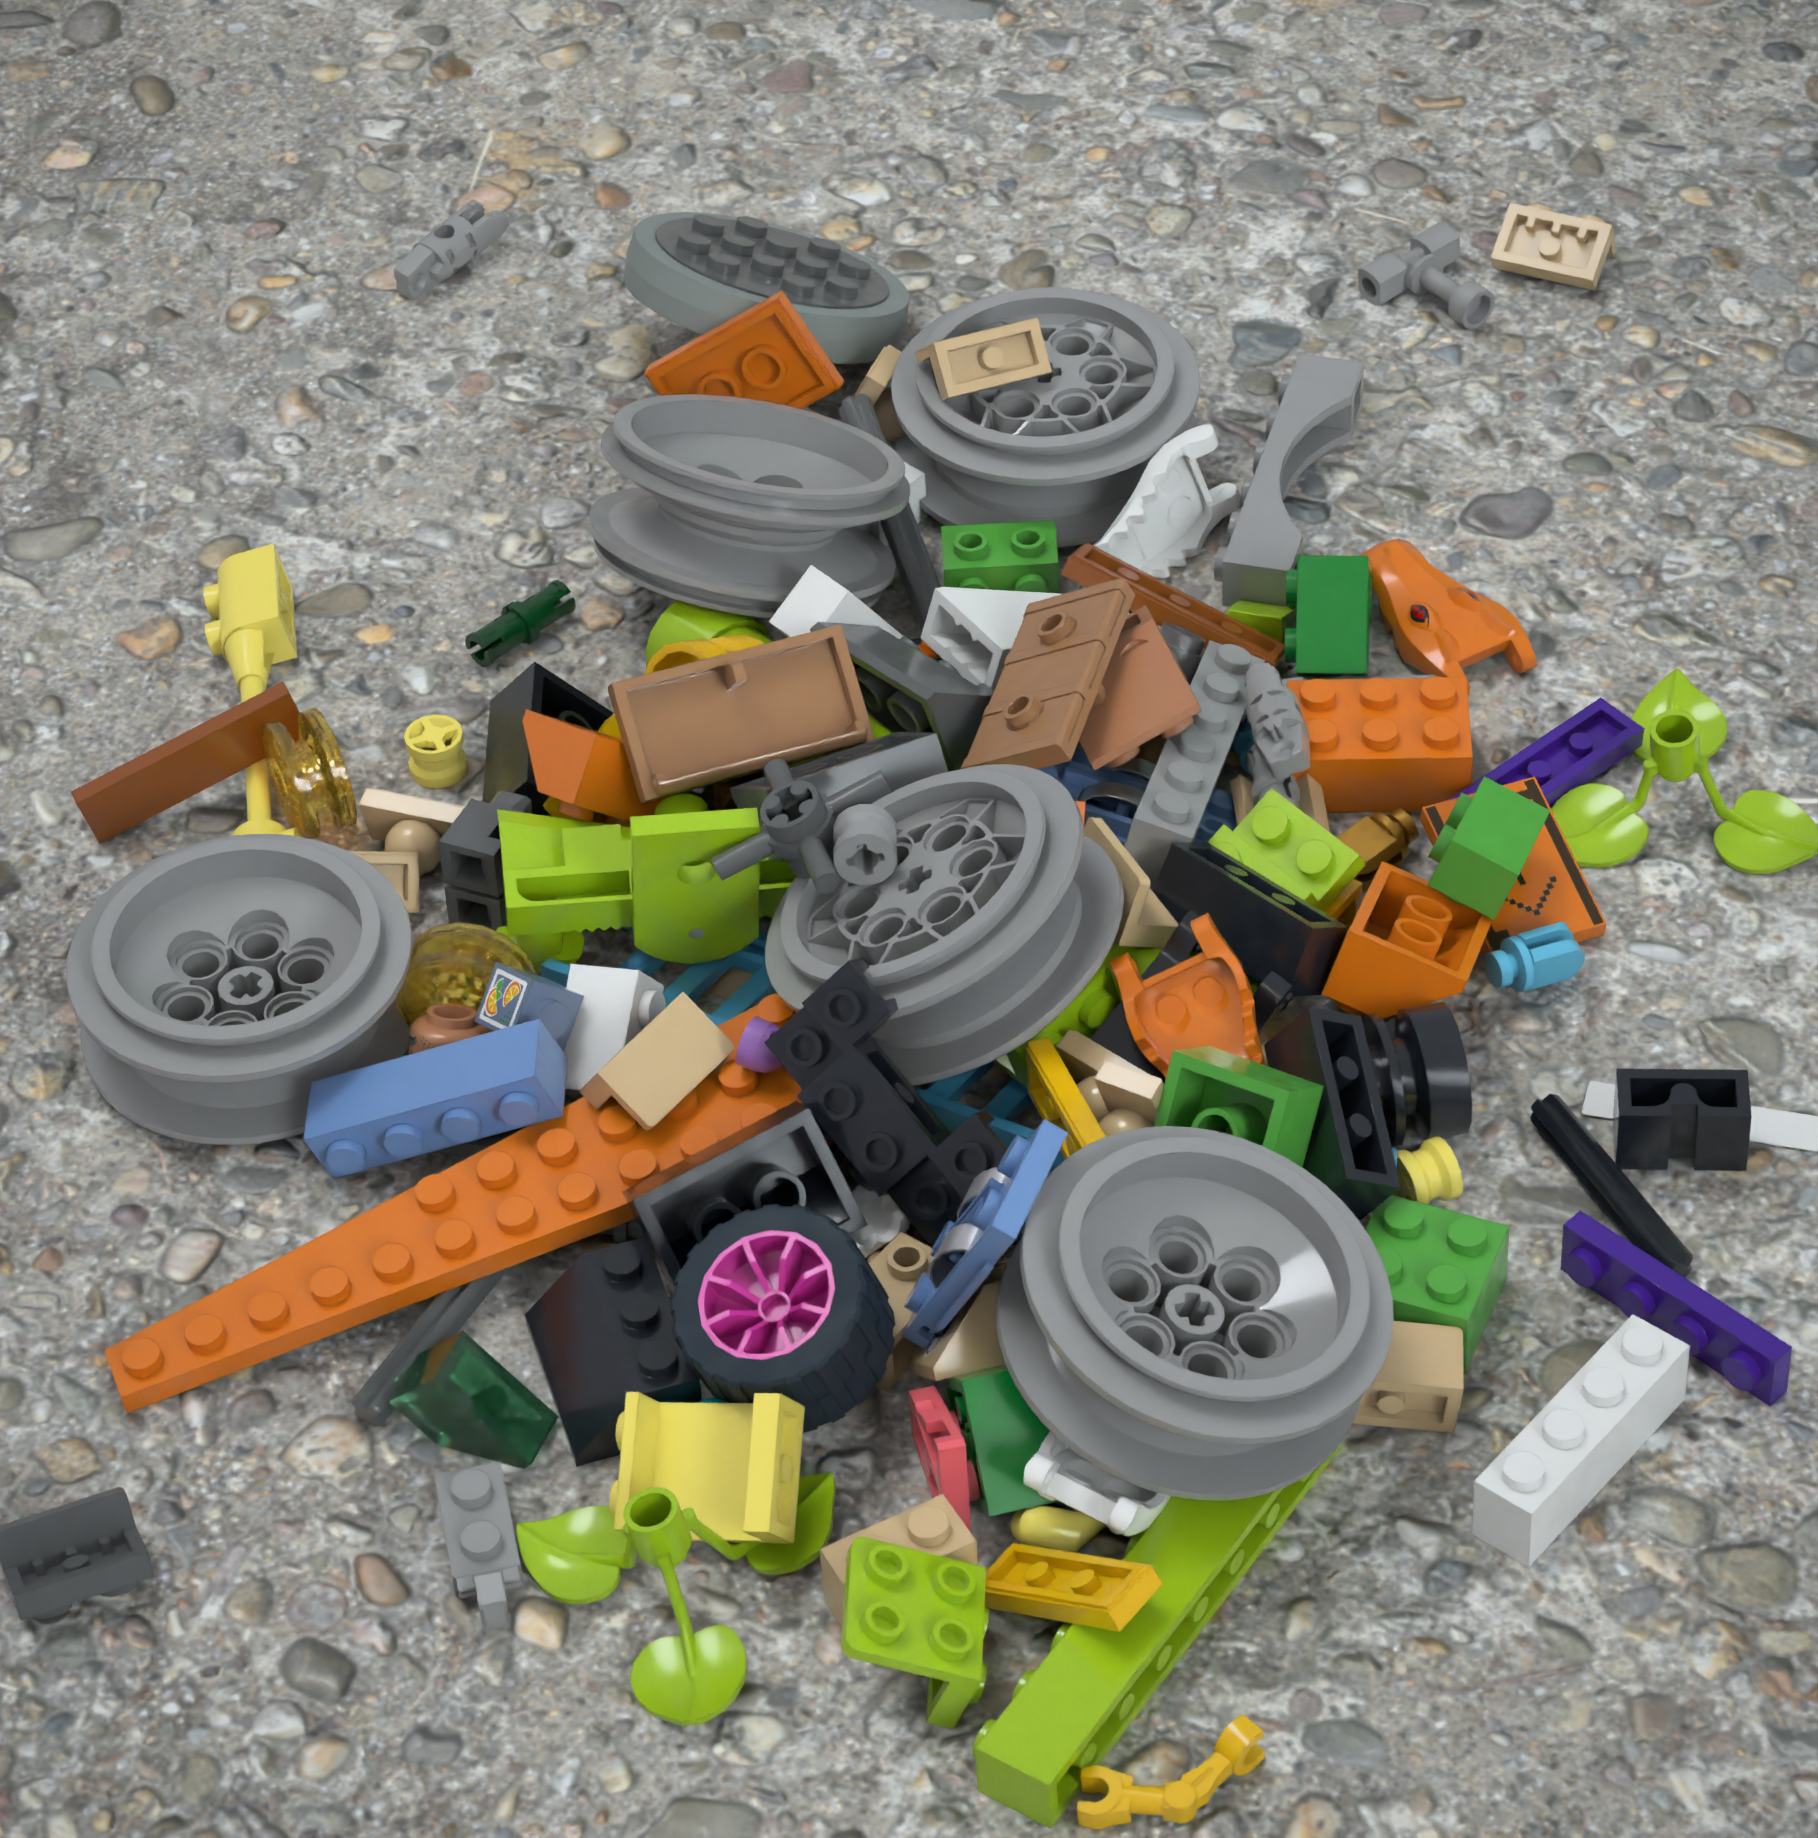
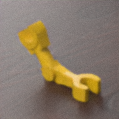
[1077,1714,1266,1830]

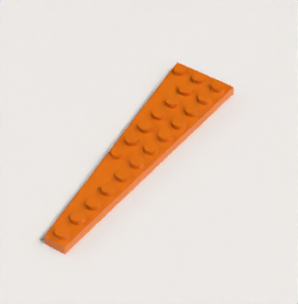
[104,994,834,1414]

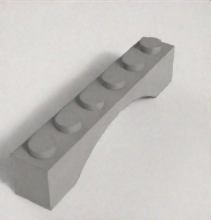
[1214,354,1364,607]
[1124,640,1265,891]

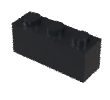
[1153,843,1349,1001]
[1264,1006,1401,1221]

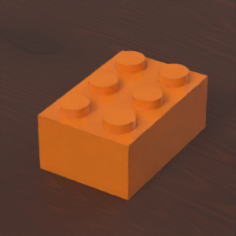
[1287,676,1473,813]

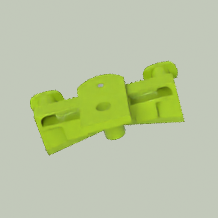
[492,794,797,973]

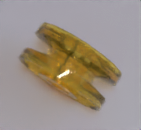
[261,708,357,839]
[396,922,536,1032]

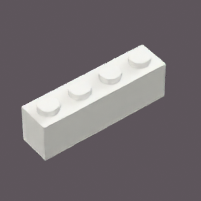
[1472,1314,1690,1567]

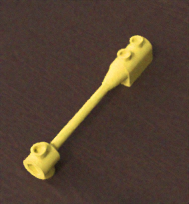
[203,543,302,837]

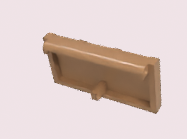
[961,578,1136,769]
[608,624,875,804]

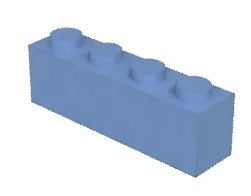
[303,1018,568,1179]

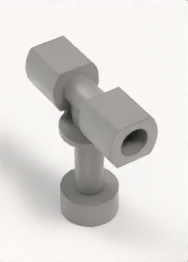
[1358,222,1495,329]

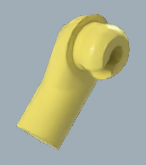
[1011,1505,1107,1553]

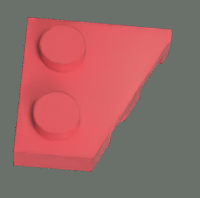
[908,1385,980,1531]

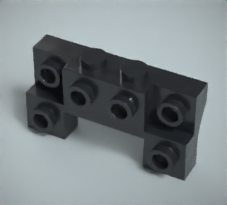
[764,957,1007,1245]

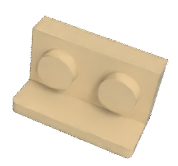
[1490,203,1617,291]

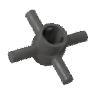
[711,759,892,894]

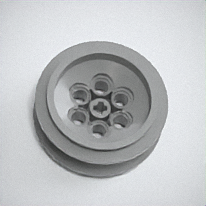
[891,288,1200,547]
[765,764,1124,1086]
[66,834,423,1145]
[996,1126,1394,1500]

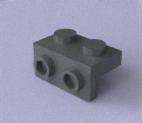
[0,1487,155,1621]

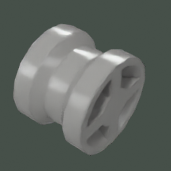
[833,804,897,885]

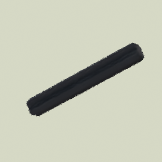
[1530,1094,1693,1277]

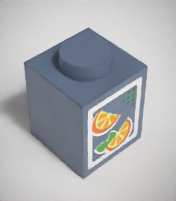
[474,962,584,1052]

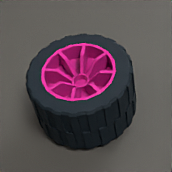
[670,1204,895,1433]

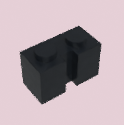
[1613,1068,1752,1171]

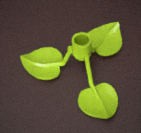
[1551,668,1818,875]
[516,1472,836,1727]

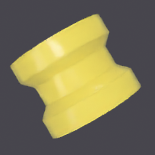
[404,714,468,789]
[1394,1136,1463,1205]

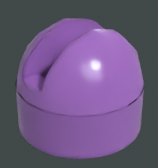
[736,1017,782,1073]

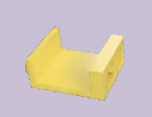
[609,1392,805,1543]

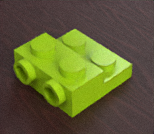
[1207,788,1366,912]

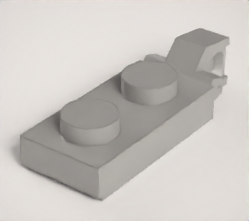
[434,1461,523,1632]

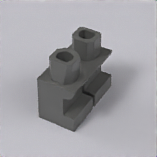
[439,790,533,940]

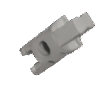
[394,199,510,300]
[1244,661,1311,781]

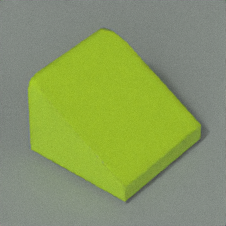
[1226,600,1296,644]

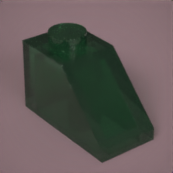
[389,1330,559,1469]

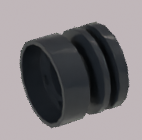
[1362,1002,1472,1147]

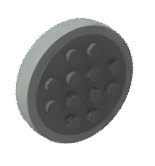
[624,212,910,364]

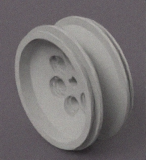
[588,394,910,618]

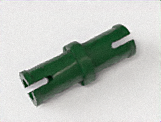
[465,580,576,667]

